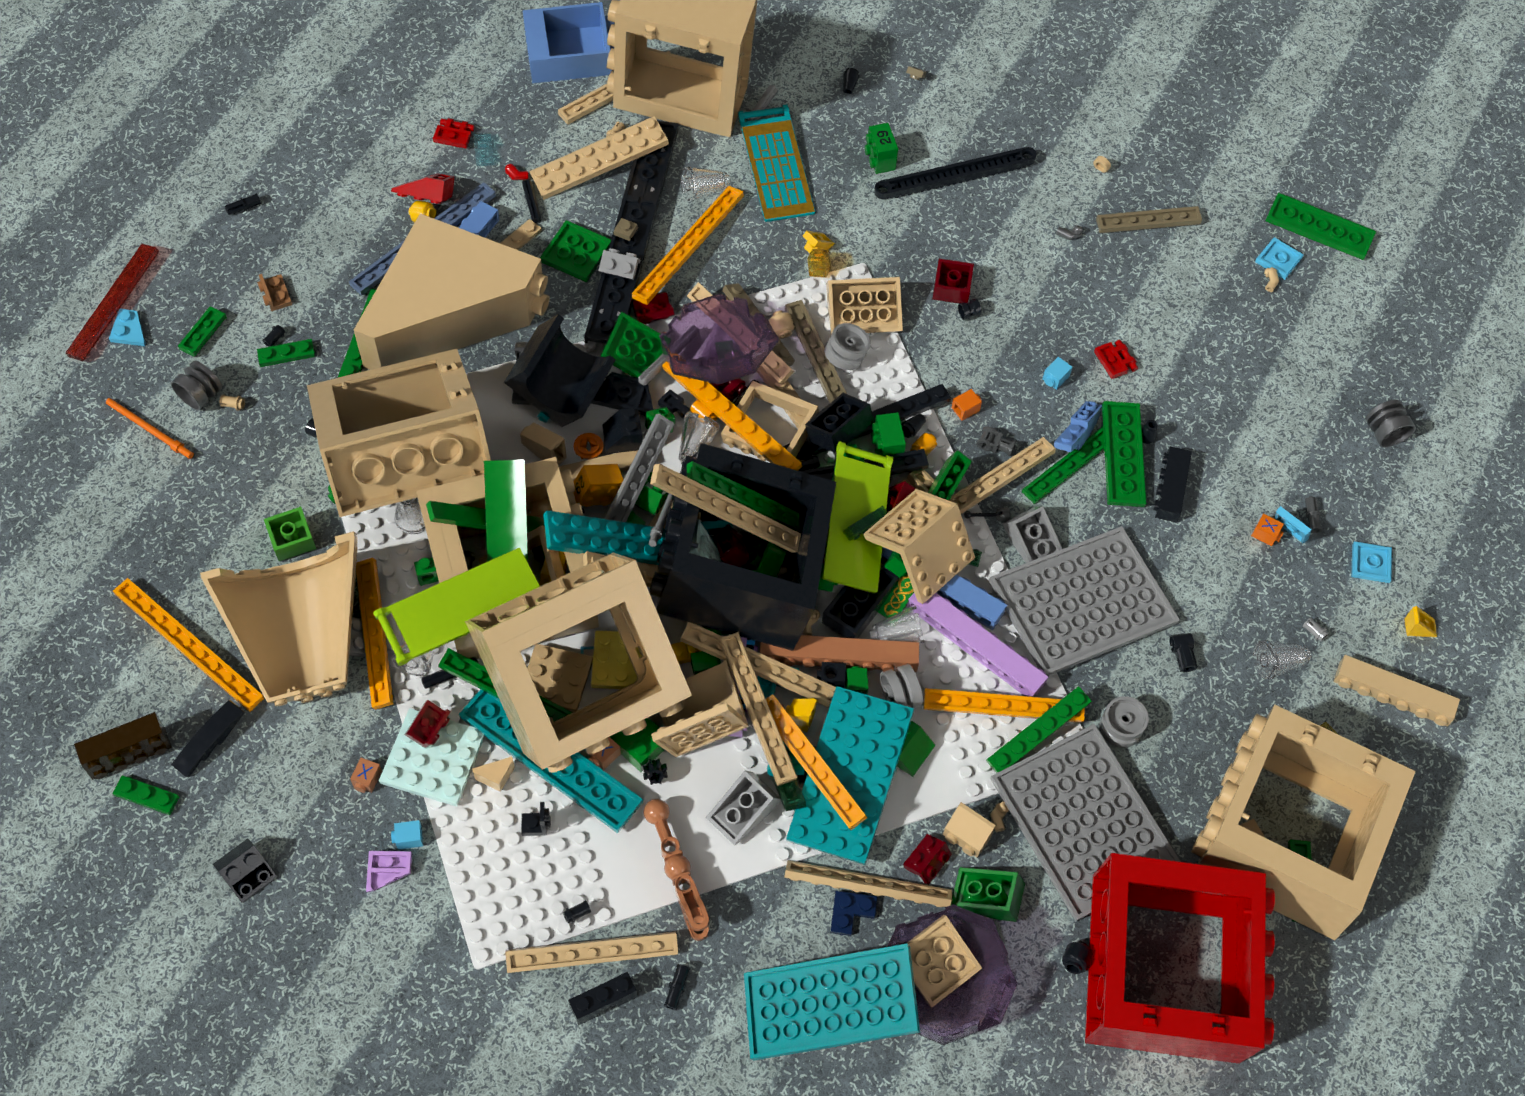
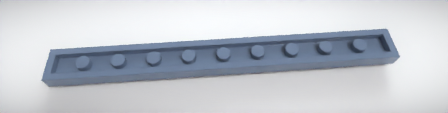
[349,182,496,296]

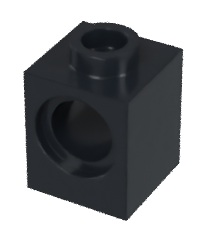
[817,662,846,688]

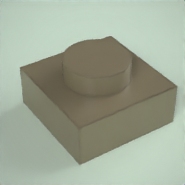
[906,66,927,80]
[614,218,638,241]

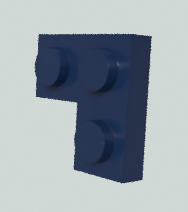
[830,891,877,936]

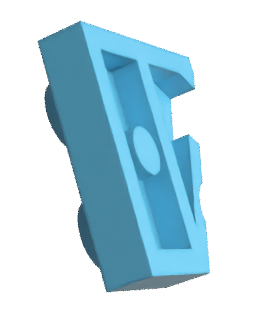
[109,309,146,346]

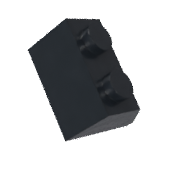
[602,407,643,454]

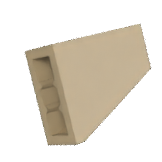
[520,422,567,466]

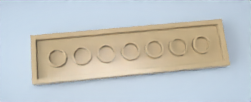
[529,116,669,200]

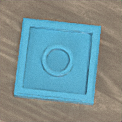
[1255,237,1304,280]
[1274,506,1312,543]
[1351,541,1392,583]

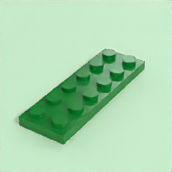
[1265,193,1376,260]
[1102,401,1146,507]

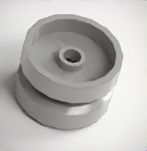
[824,323,871,370]
[880,664,923,708]
[1100,696,1149,748]

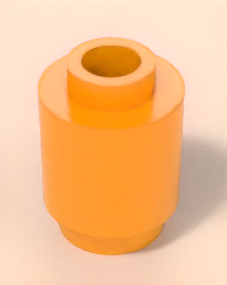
[690,400,718,426]
[910,433,937,456]

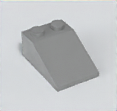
[1002,506,1062,563]
[706,771,782,845]

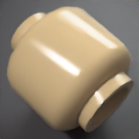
[769,310,795,339]

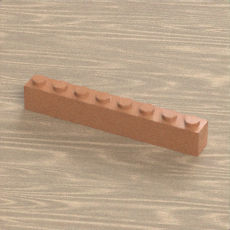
[760,635,919,672]

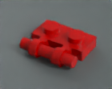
[433,118,475,149]
[1094,339,1139,380]

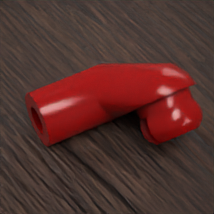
[505,163,528,180]

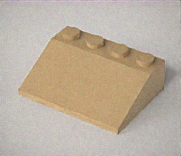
[826,277,903,334]

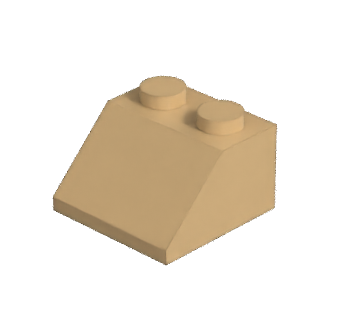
[943,802,996,857]

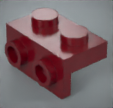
[632,292,675,324]
[404,700,451,748]
[903,834,952,885]

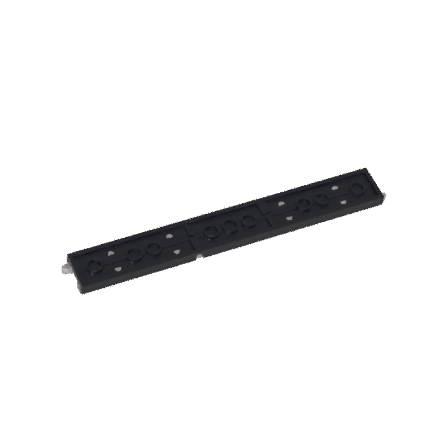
[584,119,679,352]

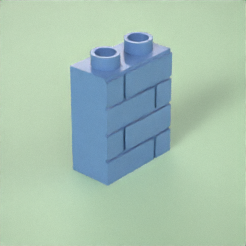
[523,2,615,83]

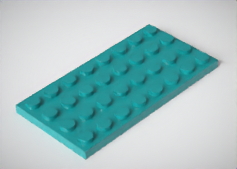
[786,686,914,865]
[744,943,920,1061]

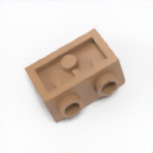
[257,274,292,312]

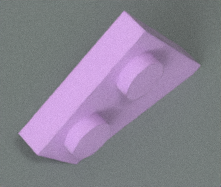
[366,851,412,892]

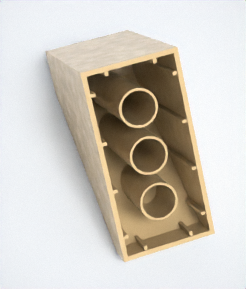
[354,214,550,370]

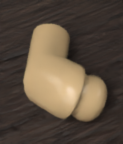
[1264,267,1279,292]
[802,609,820,636]
[990,802,1009,832]

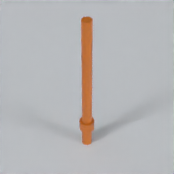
[106,398,194,459]

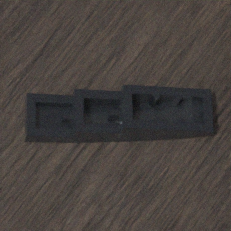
[171,700,245,777]

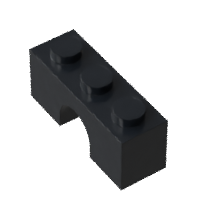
[568,972,637,1026]

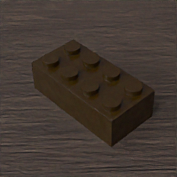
[74,712,172,780]

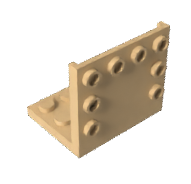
[864,489,975,604]
[651,660,749,757]

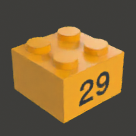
[573,464,623,507]

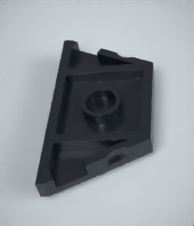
[591,372,654,416]

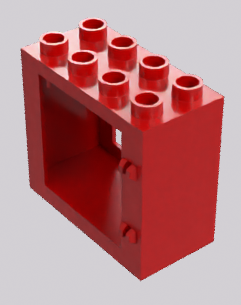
[1085,853,1275,1063]

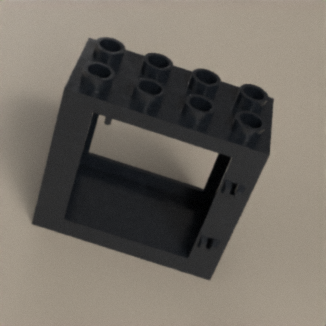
[649,443,836,651]

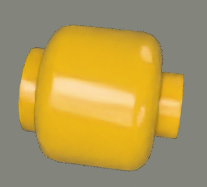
[409,201,436,223]

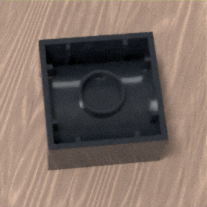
[504,314,616,427]

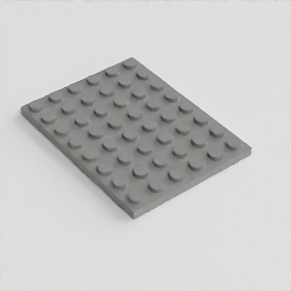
[989,526,1180,676]
[990,724,1181,922]

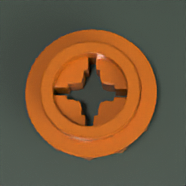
[573,433,604,460]

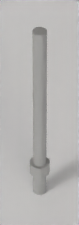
[649,493,673,547]

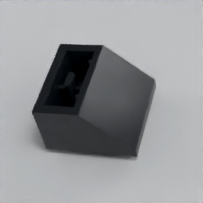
[213,838,277,903]

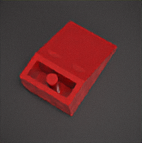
[391,173,455,204]

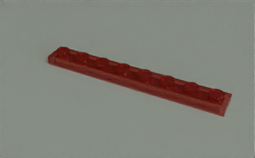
[66,244,159,361]

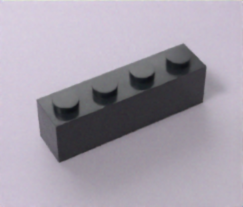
[1153,446,1192,523]

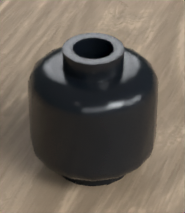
[1062,941,1093,974]

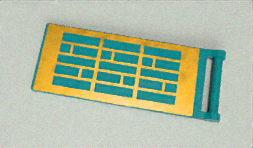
[737,104,815,222]

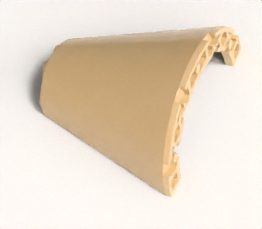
[200,531,358,706]

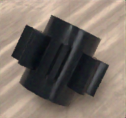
[643,758,668,785]

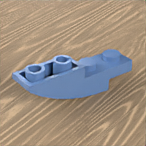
[1054,401,1102,452]

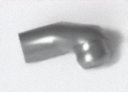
[1056,225,1083,240]

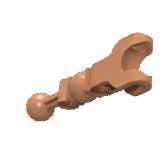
[643,799,709,941]

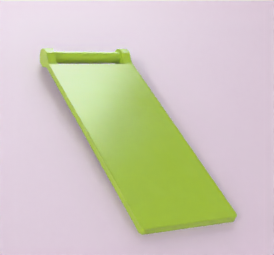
[822,441,893,593]
[373,548,540,666]

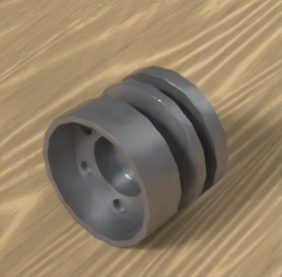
[170,360,222,411]
[1365,400,1416,448]

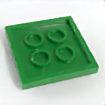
[540,220,611,282]
[600,312,669,384]

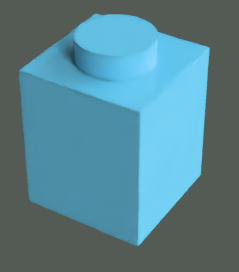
[1042,357,1073,390]
[391,820,423,850]

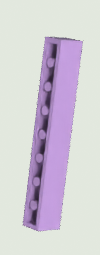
[907,593,1048,697]

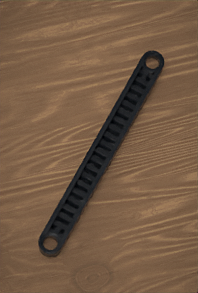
[874,147,1037,199]

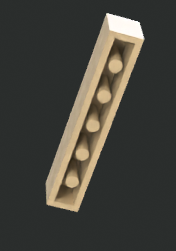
[1333,655,1460,726]

